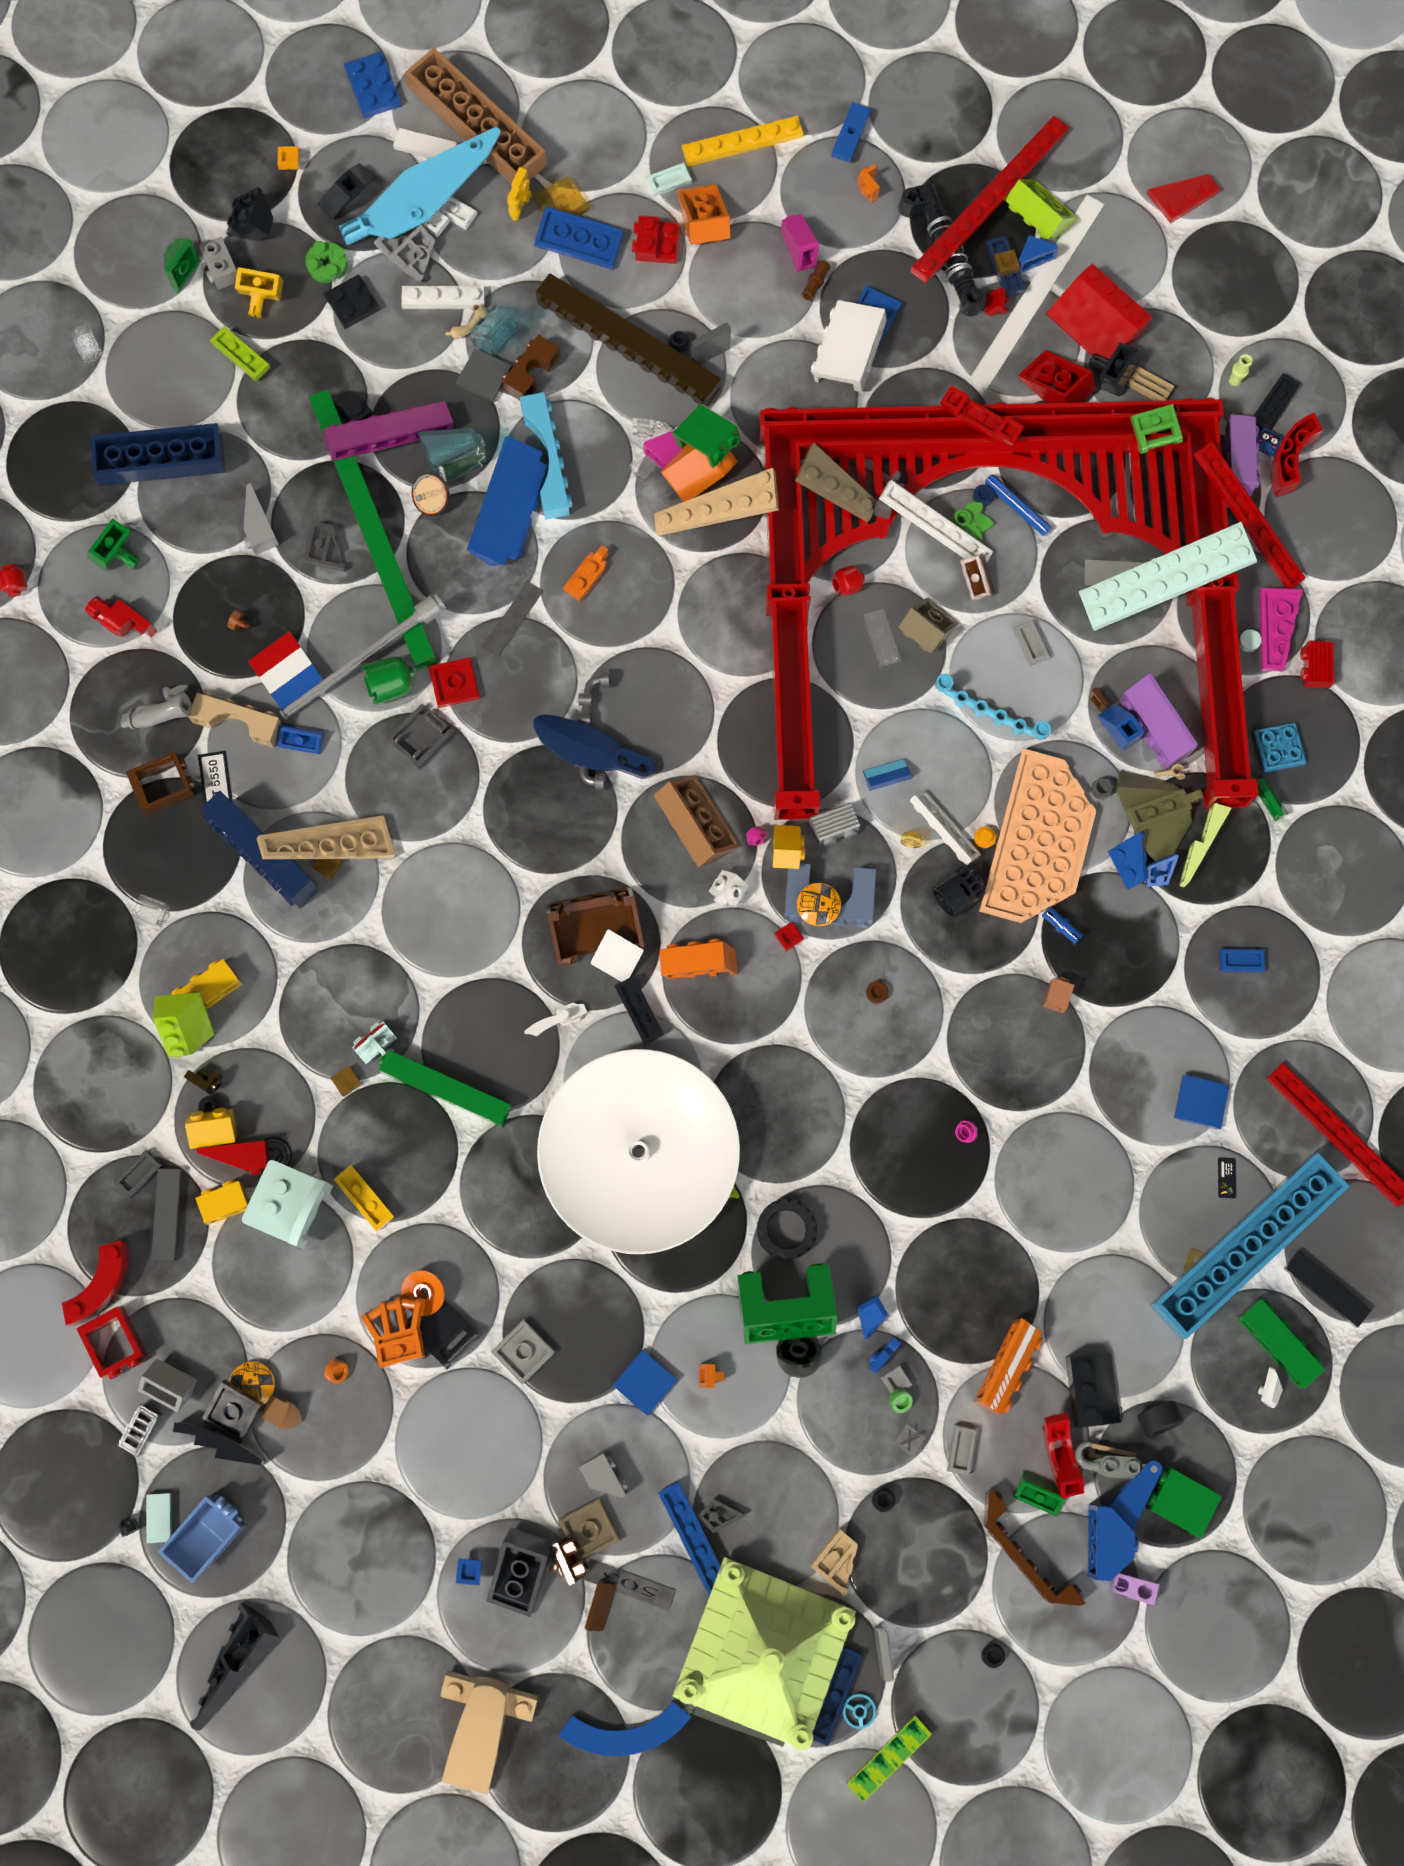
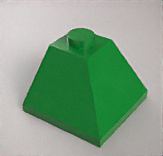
[164,238,200,293]

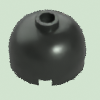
[776,1336,822,1378]

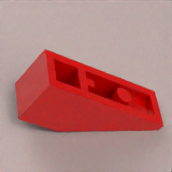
[197,1141,270,1176]

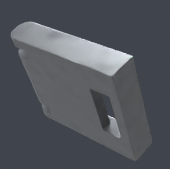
[387,704,454,770]

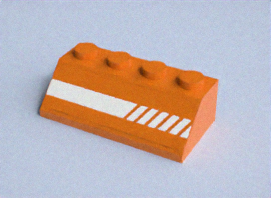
[974,1318,1043,1415]

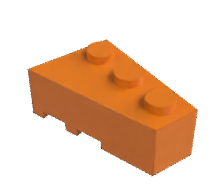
[660,939,737,979]

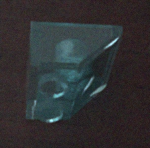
[471,306,518,357]

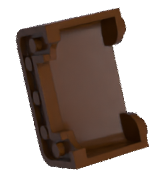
[546,888,644,966]

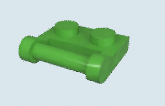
[1130,404,1183,454]

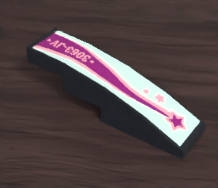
[173,1422,266,1465]

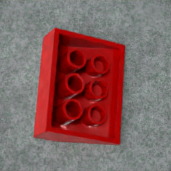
[1046,263,1152,359]

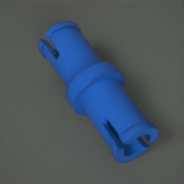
[1042,906,1084,945]

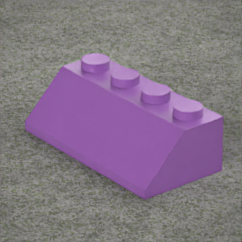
[1120,673,1198,770]

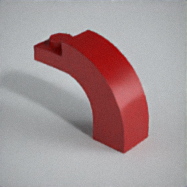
[1042,1412,1084,1499]

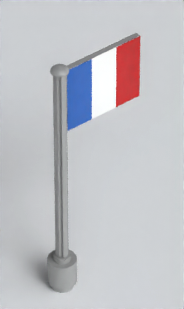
[248,594,446,720]

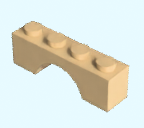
[189,693,282,748]

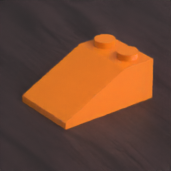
[677,184,730,245]
[661,444,738,502]

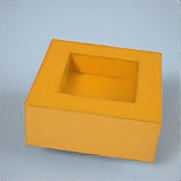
[278,146,300,170]

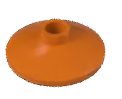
[401,1270,445,1316]

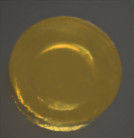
[900,832,923,848]

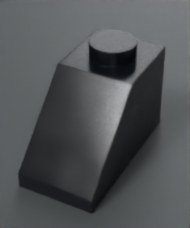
[333,391,373,422]

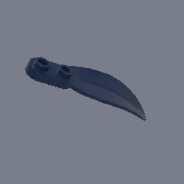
[533,715,655,779]

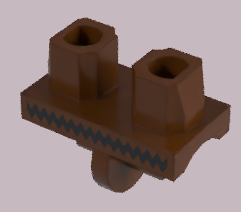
[548,1538,590,1585]

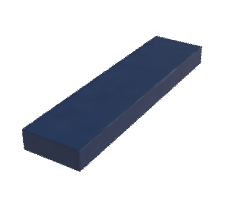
[812,1645,864,1746]

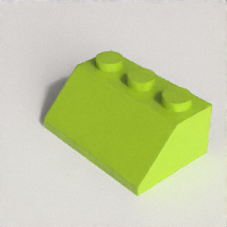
[1005,178,1078,240]
[153,992,215,1057]

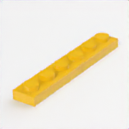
[682,116,803,167]

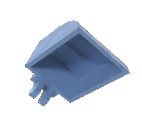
[157,1495,246,1584]

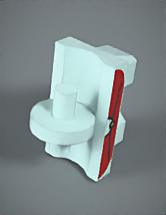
[352,1022,397,1064]

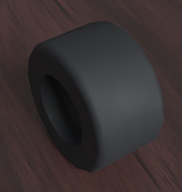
[1137,1400,1184,1437]

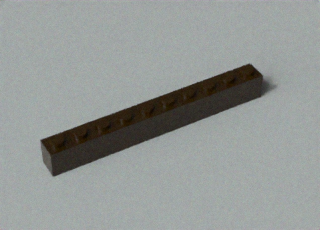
[536,273,722,407]

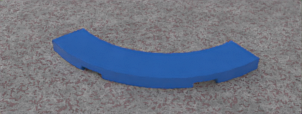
[558,1701,691,1756]

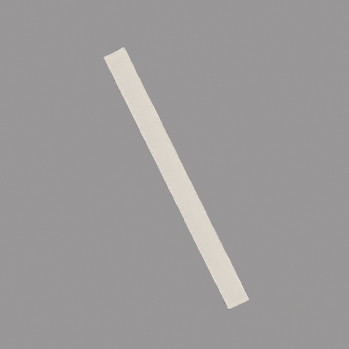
[969,195,1104,390]

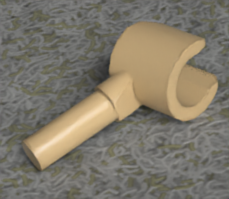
[1154,764,1186,780]

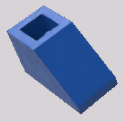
[1097,704,1145,750]

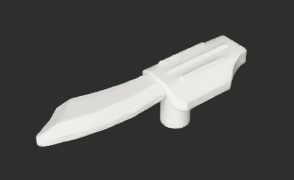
[524,1003,587,1036]

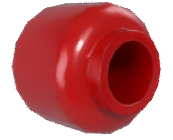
[0,564,28,597]
[832,565,865,596]

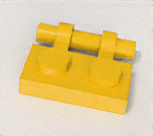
[507,167,531,221]

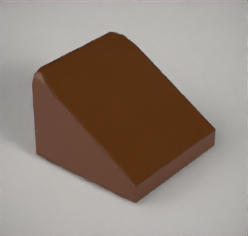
[1089,687,1113,713]

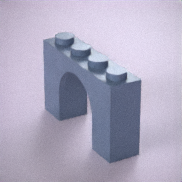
[784,863,876,928]

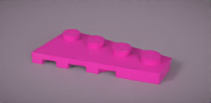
[1259,588,1303,672]

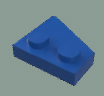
[1108,831,1148,890]

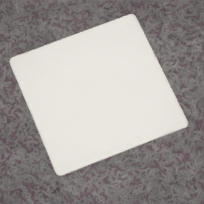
[591,930,643,982]

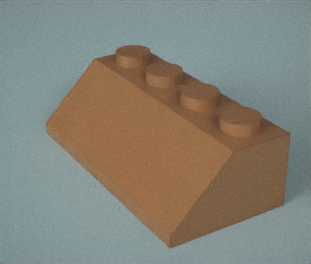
[653,775,740,868]

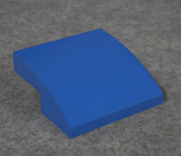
[1174,1075,1229,1130]

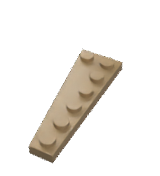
[654,468,779,536]
[257,815,395,859]

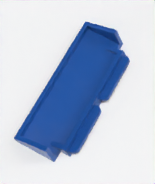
[467,436,548,566]

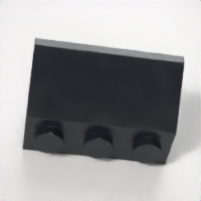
[1065,1353,1121,1428]

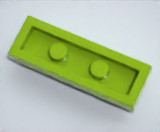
[210,326,270,382]

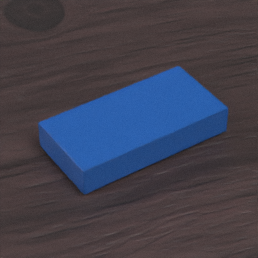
[1219,949,1266,973]

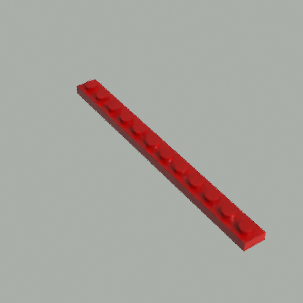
[910,115,1069,284]

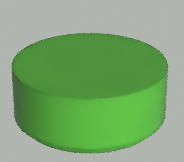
[888,1388,913,1413]

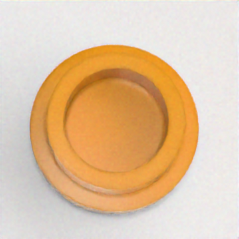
[974,826,996,848]

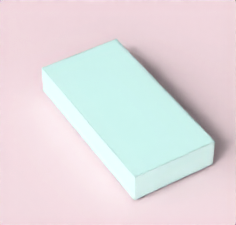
[647,163,692,197]
[146,1493,172,1543]

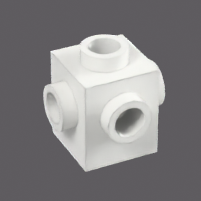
[709,870,749,907]

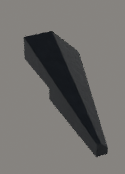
[190,1603,279,1731]

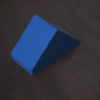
[1018,235,1058,273]

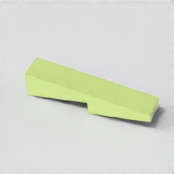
[1179,803,1231,887]

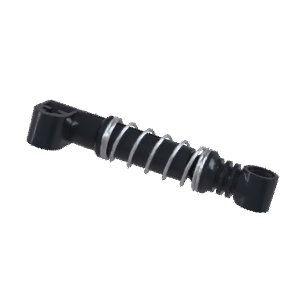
[898,183,984,316]

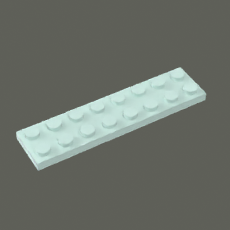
[1079,522,1257,631]

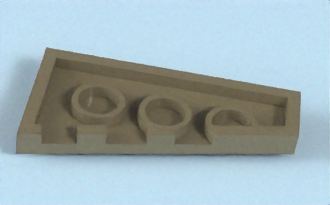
[795,443,877,522]

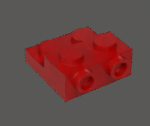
[632,216,679,264]

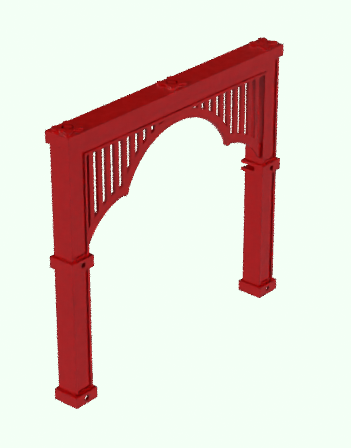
[758,398,1258,820]

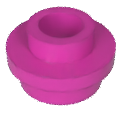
[746,826,767,846]

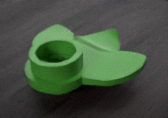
[951,502,993,542]

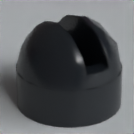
[119,1517,140,1537]

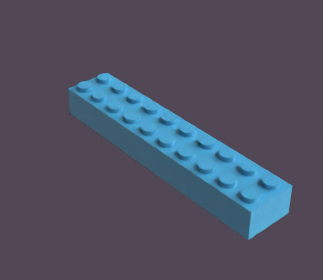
[1149,1153,1350,1339]

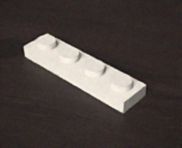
[401,286,485,309]
[910,790,981,865]

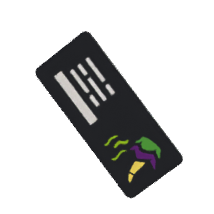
[1218,1158,1236,1199]

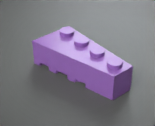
[1224,414,1260,508]

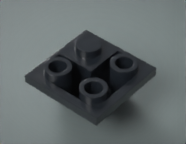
[226,187,273,241]

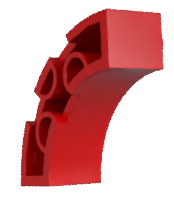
[1270,412,1323,497]
[62,1240,129,1326]

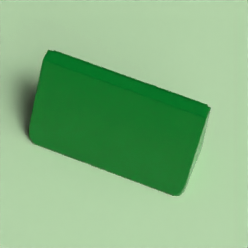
[1257,778,1288,821]
[1014,1471,1066,1517]

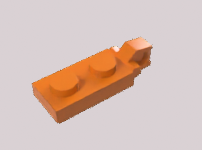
[563,545,609,602]

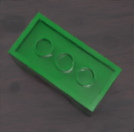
[737,1263,837,1344]

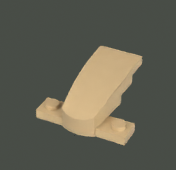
[440,1671,538,1795]

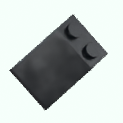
[486,1528,555,1617]

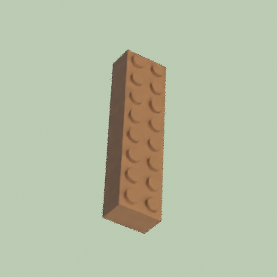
[405,48,547,184]

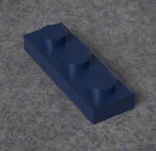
[985,236,1026,298]

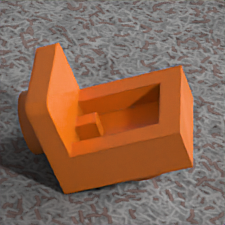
[857,164,880,203]

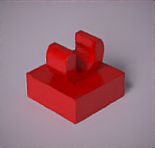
[985,287,1009,316]

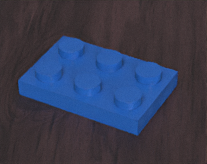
[344,52,402,118]

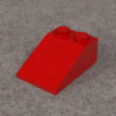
[1018,350,1095,403]

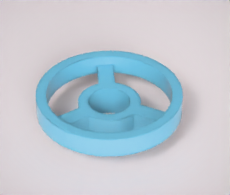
[843,1693,876,1729]

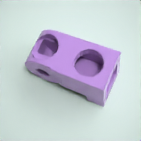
[1111,1573,1159,1605]

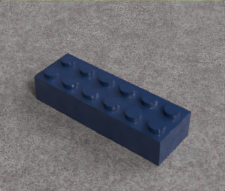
[90,423,225,486]
[201,791,319,909]

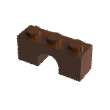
[502,334,560,401]

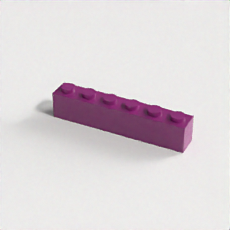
[323,401,453,461]

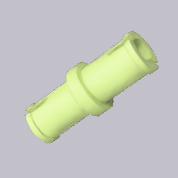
[1229,354,1253,386]

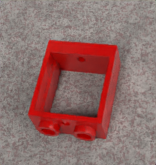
[76,1306,148,1380]

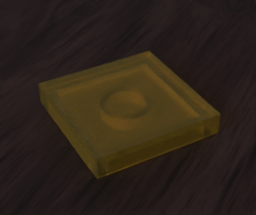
[534,176,590,216]

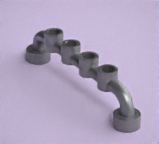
[575,671,611,791]

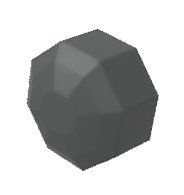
[1091,777,1113,800]

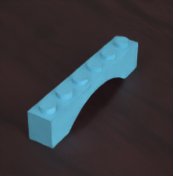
[520,392,573,520]

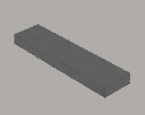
[151,1169,182,1261]

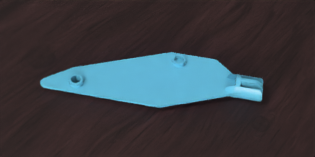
[339,127,501,245]

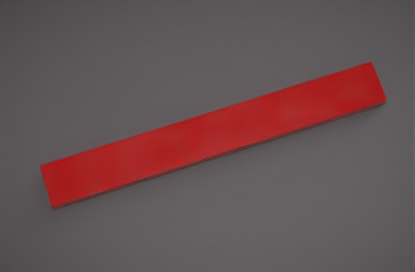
[1193,440,1306,589]
[1266,1063,1404,1207]

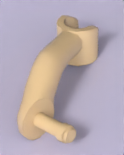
[445,304,488,339]

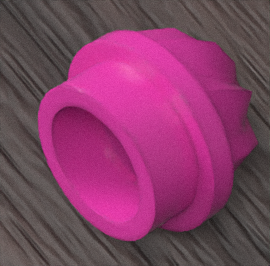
[955,1120,978,1143]

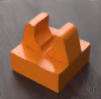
[698,1364,725,1388]

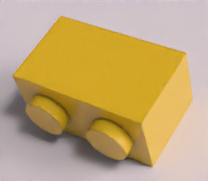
[773,825,805,869]
[185,1108,238,1149]
[196,1179,250,1225]

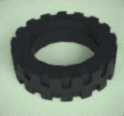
[757,1199,817,1260]

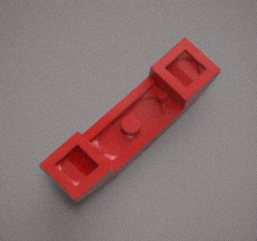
[940,385,1024,445]

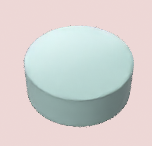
[1238,630,1261,652]

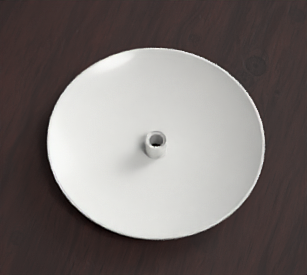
[537,1049,740,1254]

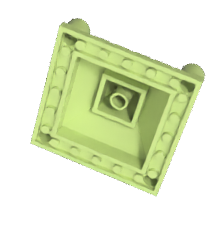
[672,1557,856,1751]

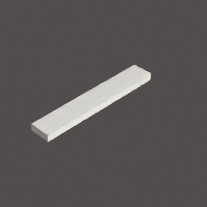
[879,480,993,563]

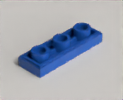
[831,102,871,163]

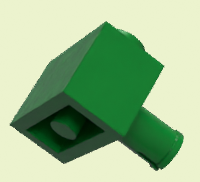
[87,518,140,571]

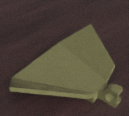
[1116,771,1204,861]

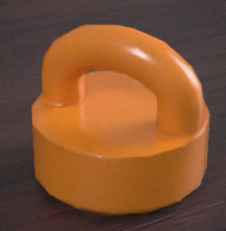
[325,1358,349,1384]

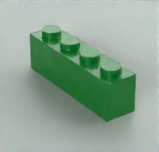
[1236,1299,1325,1388]

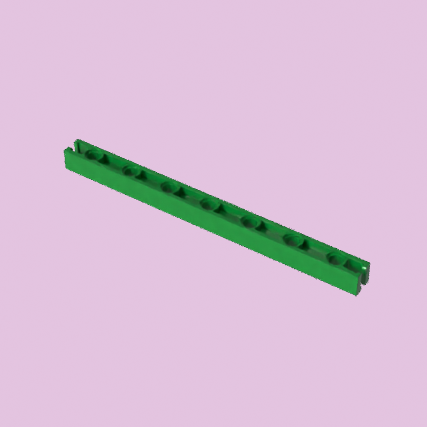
[308,390,437,671]

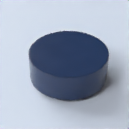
[973,484,995,507]

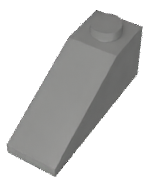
[243,483,279,555]

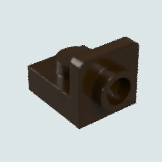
[184,1070,223,1095]

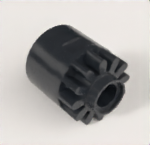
[931,866,985,918]

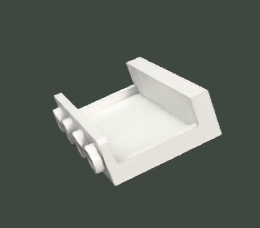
[811,300,887,392]

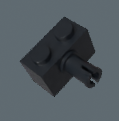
[1089,343,1139,396]

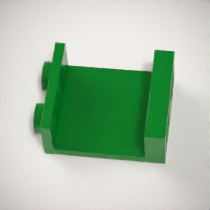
[672,404,741,469]
[1146,1468,1222,1539]

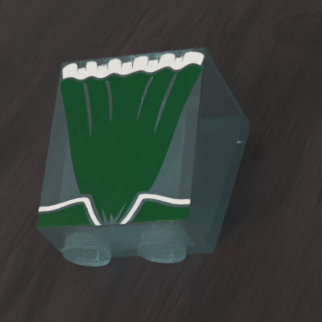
[418,428,487,483]

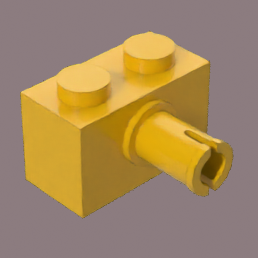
[235,267,283,318]

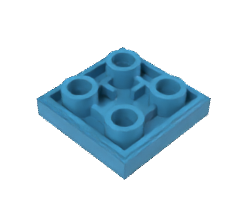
[1252,723,1306,773]

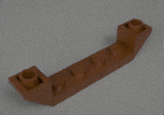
[984,1490,1086,1606]

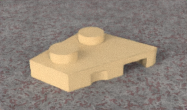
[809,1528,858,1596]

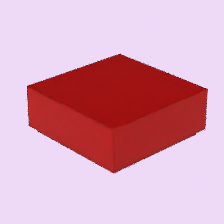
[774,922,804,952]

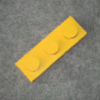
[333,1165,394,1232]

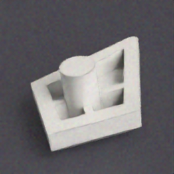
[1258,1367,1283,1408]

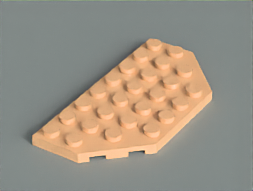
[979,748,1096,923]

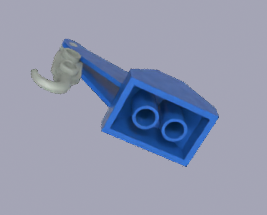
[1075,1441,1162,1581]

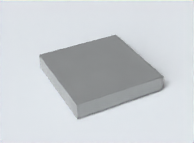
[491,1319,556,1385]
[874,1626,894,1682]

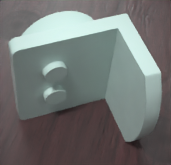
[242,1160,333,1249]

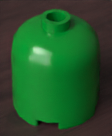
[361,657,415,706]

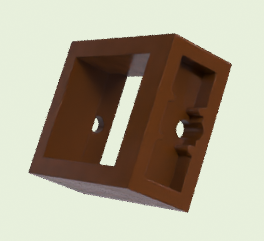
[126,751,196,816]

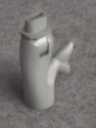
[120,685,192,729]

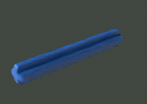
[985,474,1052,536]

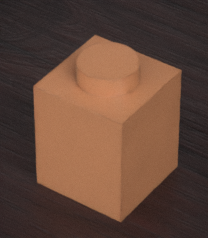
[1042,977,1074,1013]

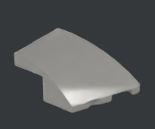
[374,225,435,282]

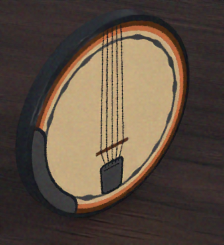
[412,473,450,516]

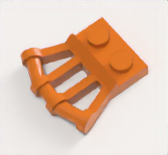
[361,1296,425,1368]

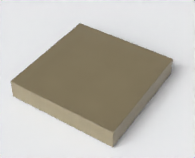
[558,1498,621,1561]

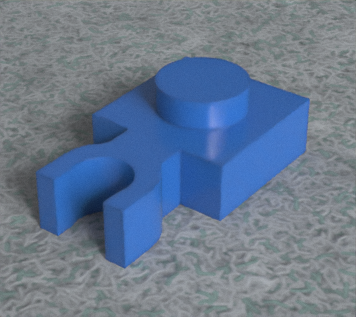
[867,1337,901,1374]

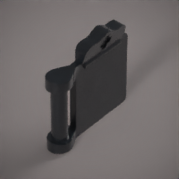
[406,1300,480,1370]

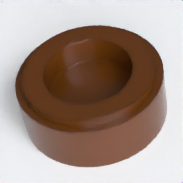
[866,981,888,1004]

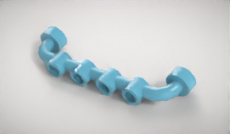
[935,674,1051,740]

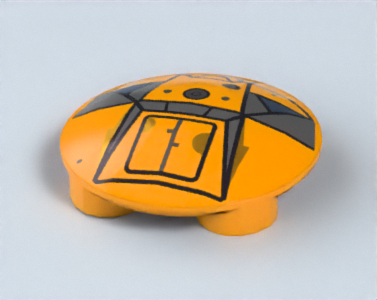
[797,883,841,926]
[229,1362,275,1405]

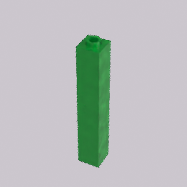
[378,1050,512,1128]

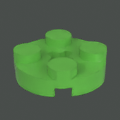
[305,241,348,283]

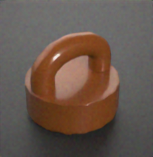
[227,609,250,631]

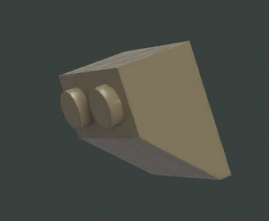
[898,598,959,653]

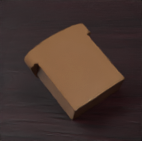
[261,1396,302,1430]

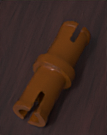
[801,260,830,301]

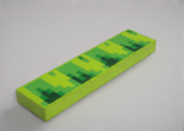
[846,1715,932,1802]

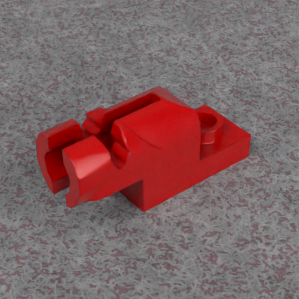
[85,596,156,637]

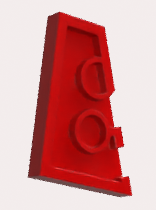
[1147,174,1220,224]

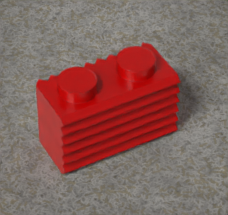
[1300,640,1334,688]

